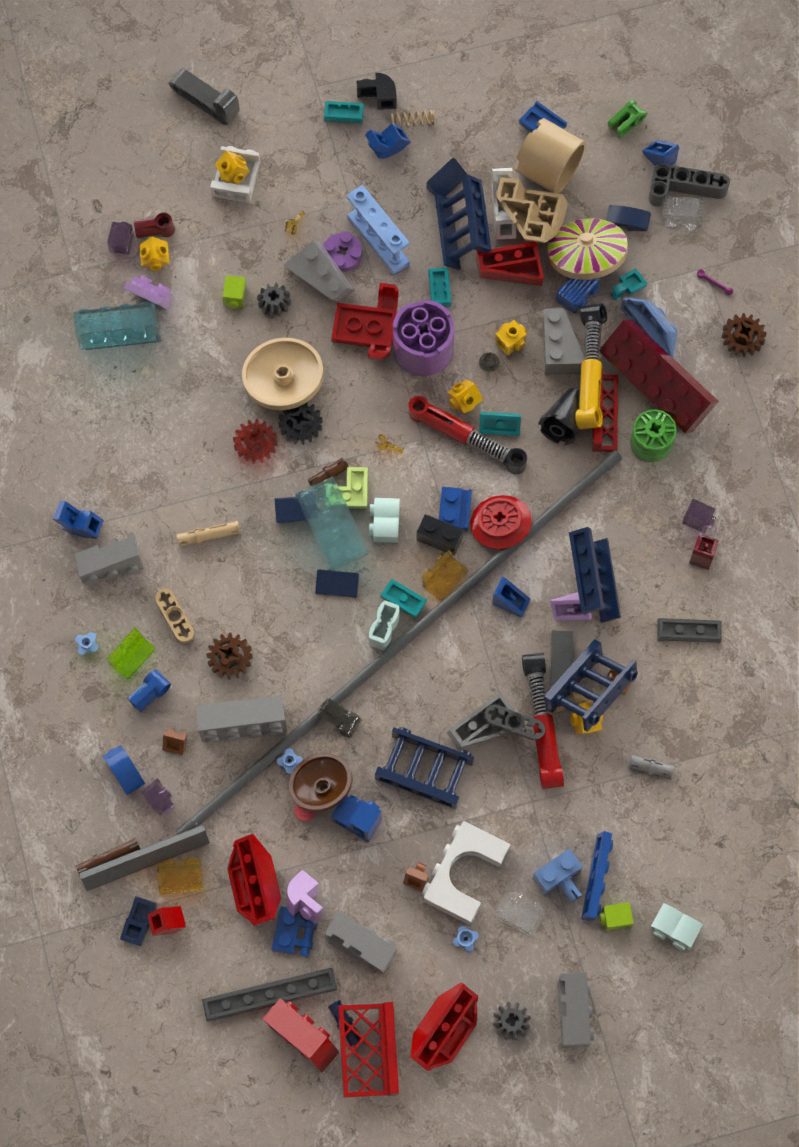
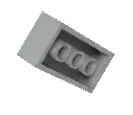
[196,695,287,744]

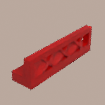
[592,368,618,452]

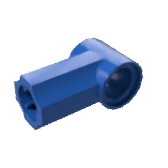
[127,669,171,712]

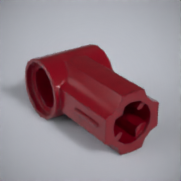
[134,212,175,238]

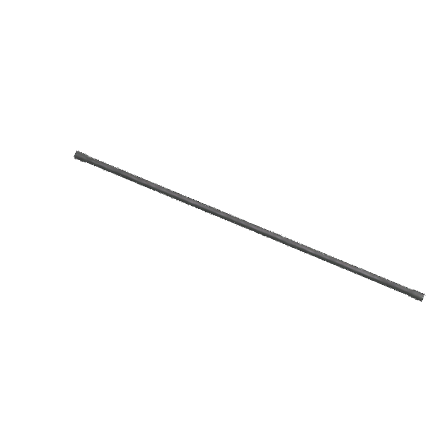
[175,450,622,834]

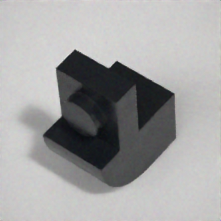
[356,73,397,110]

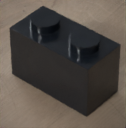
[416,514,463,556]

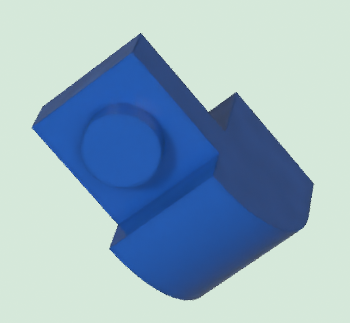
[365,123,411,159]
[53,501,104,539]
[102,745,145,795]

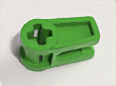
[608,99,648,138]

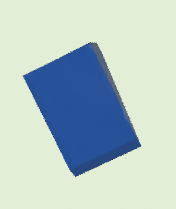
[642,140,679,166]
[492,577,530,617]

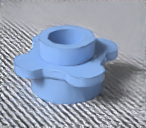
[75,632,98,655]
[277,748,303,774]
[453,926,479,952]

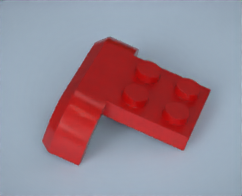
[331,283,399,361]

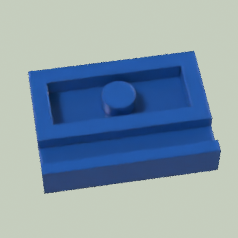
[519,101,567,133]
[439,487,472,531]

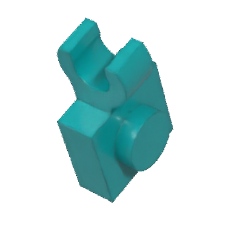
[610,268,647,300]

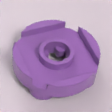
[323,231,362,272]

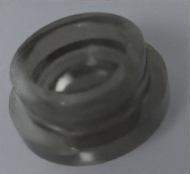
[479,352,499,372]

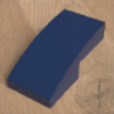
[606,205,651,231]
[120,896,157,946]

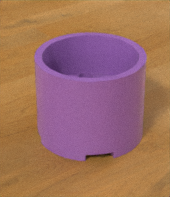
[393,300,454,376]

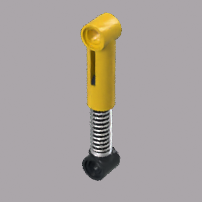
[575,303,607,430]

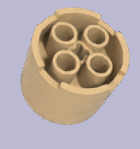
[514,118,586,194]

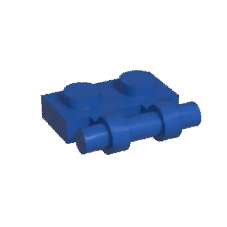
[271,906,318,957]

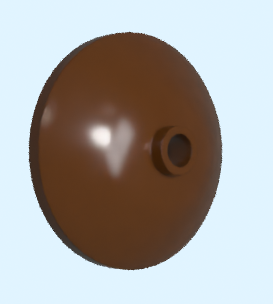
[289,753,353,812]

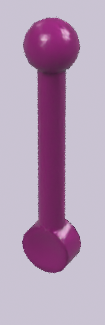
[697,269,733,295]

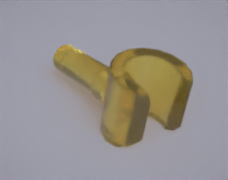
[285,211,305,235]
[375,434,404,453]

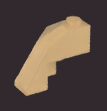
[496,177,568,243]

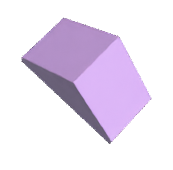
[550,592,592,621]

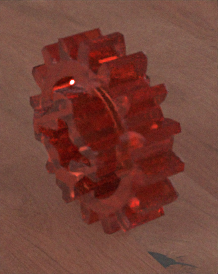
[233,419,278,464]

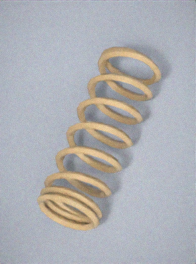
[391,109,435,127]

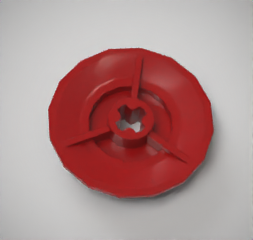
[470,495,532,550]

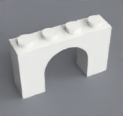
[422,821,510,926]

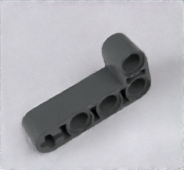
[169,68,240,125]
[649,164,730,206]

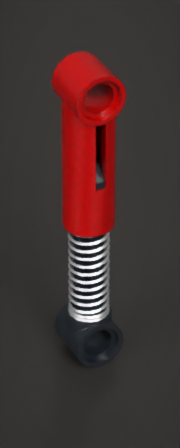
[408,396,527,475]
[522,652,564,789]

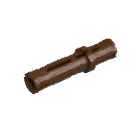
[75,838,140,876]

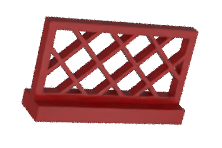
[338,1002,399,1098]

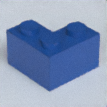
[331,795,382,842]

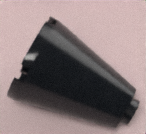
[538,388,580,445]

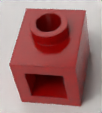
[147,906,186,936]

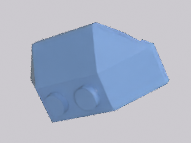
[621,298,677,357]

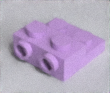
[123,275,174,309]

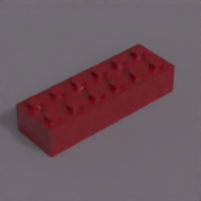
[599,319,719,433]

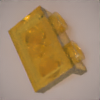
[422,550,468,601]
[157,857,204,895]

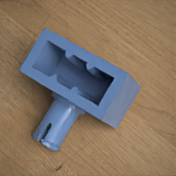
[533,849,583,903]

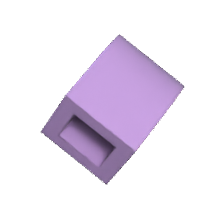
[286,870,323,924]

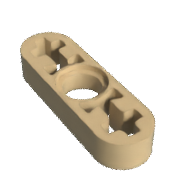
[155,589,195,645]

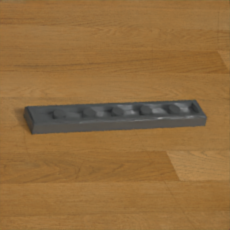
[79,825,210,891]
[202,968,337,1022]

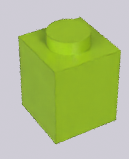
[222,275,247,309]
[599,902,634,931]

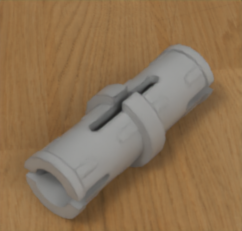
[629,754,675,779]

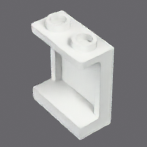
[210,146,260,203]

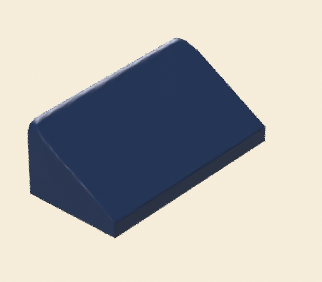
[426,158,467,196]
[274,495,318,523]
[315,569,359,598]

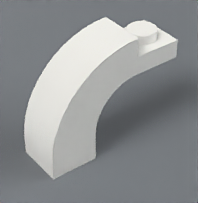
[492,168,516,240]

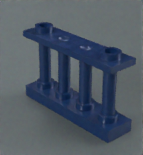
[435,174,492,270]
[569,527,621,623]
[544,639,638,732]
[375,727,474,809]

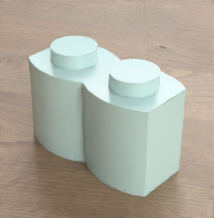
[369,498,400,543]
[369,601,399,651]
[650,903,703,951]

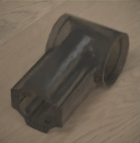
[317,698,362,738]

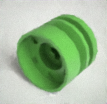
[630,409,677,463]

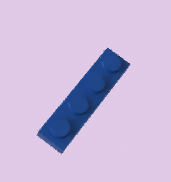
[581,831,613,921]

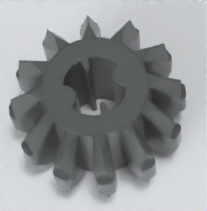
[257,283,291,318]
[493,1002,531,1041]

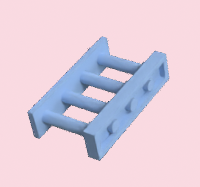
[346,185,410,275]

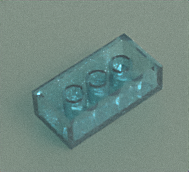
[73,302,161,351]
[295,477,369,571]

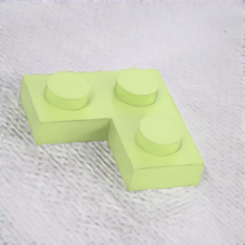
[326,467,368,509]

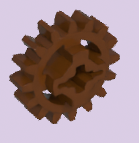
[721,313,767,357]
[206,633,253,680]

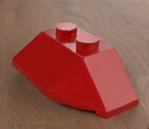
[227,834,281,926]
[410,983,478,1071]

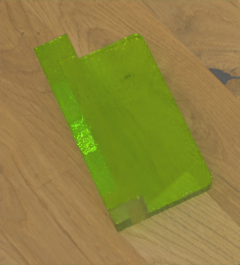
[107,627,155,679]

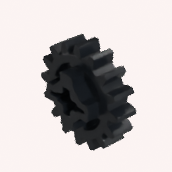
[278,402,323,445]

